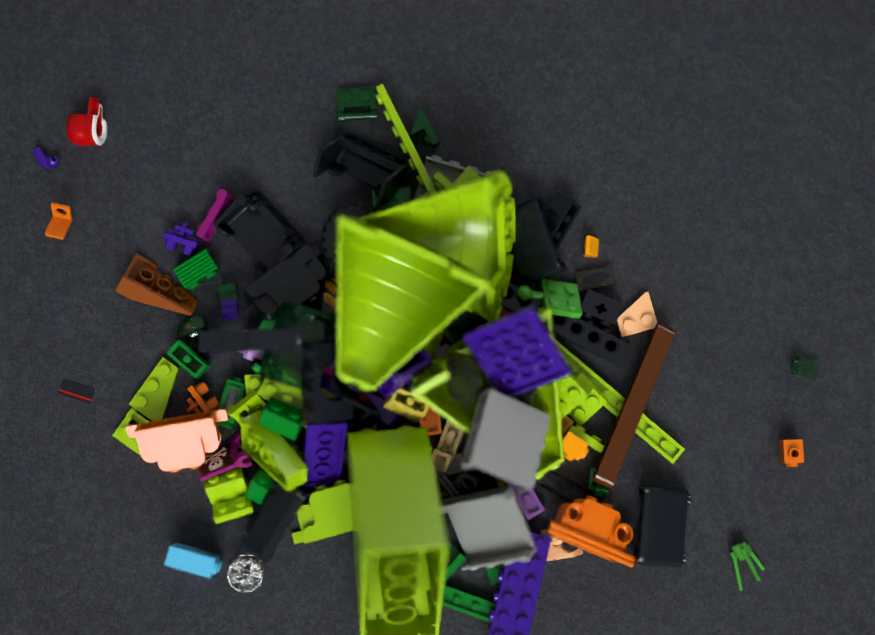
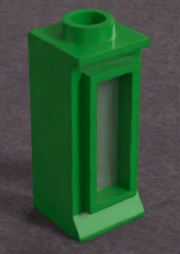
[217,377,246,429]

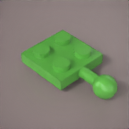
[517,279,582,319]

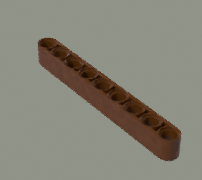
[592,323,676,489]

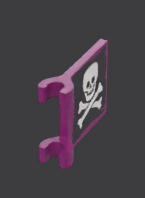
[199,431,252,481]

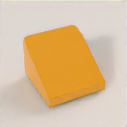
[583,235,599,258]

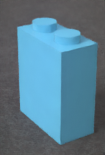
[164,543,223,578]

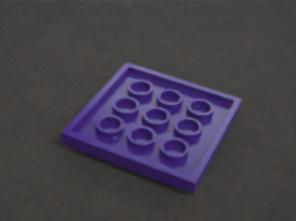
[462,305,572,397]

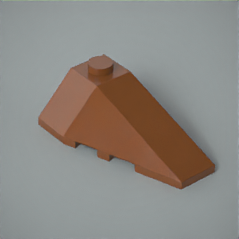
[115,253,198,316]

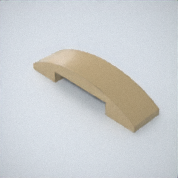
[432,419,465,473]

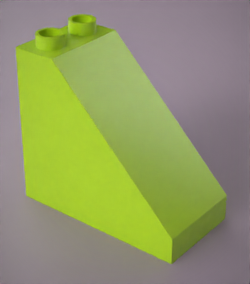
[348,426,447,635]

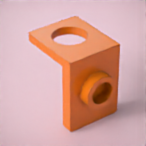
[45,202,73,240]

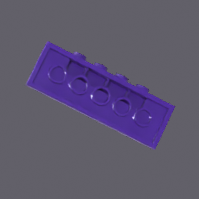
[488,532,552,635]

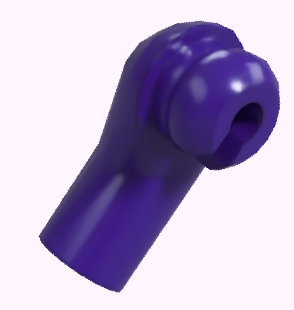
[33,147,59,169]

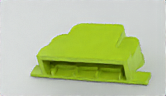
[291,479,353,545]

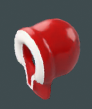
[66,97,107,146]

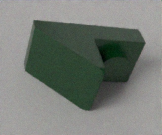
[410,108,440,148]

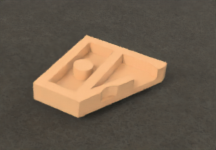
[616,292,657,337]

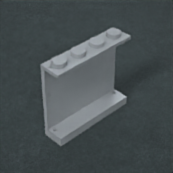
[460,389,550,492]
[440,486,537,571]

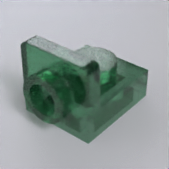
[790,355,820,381]

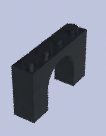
[301,339,353,424]

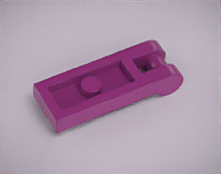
[196,189,234,243]

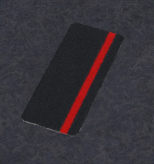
[59,379,96,404]

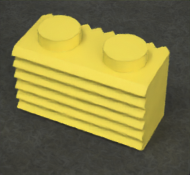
[383,388,429,423]

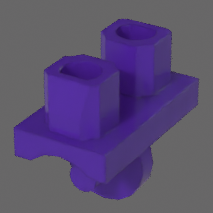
[163,222,202,256]

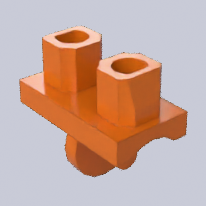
[186,382,220,413]

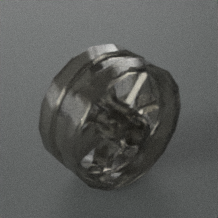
[227,554,264,593]

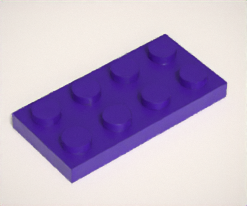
[301,420,347,488]

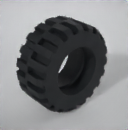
[320,203,378,271]

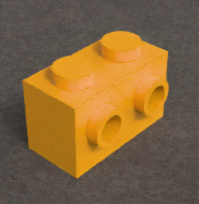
[562,431,589,461]

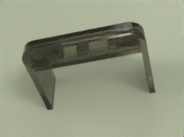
[445,353,537,409]

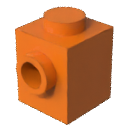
[779,439,804,467]

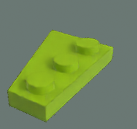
[129,357,180,421]

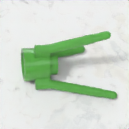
[730,541,765,591]

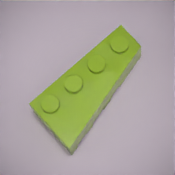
[241,410,308,492]

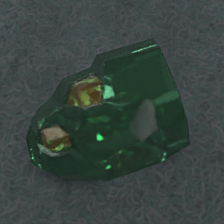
[177,312,209,340]

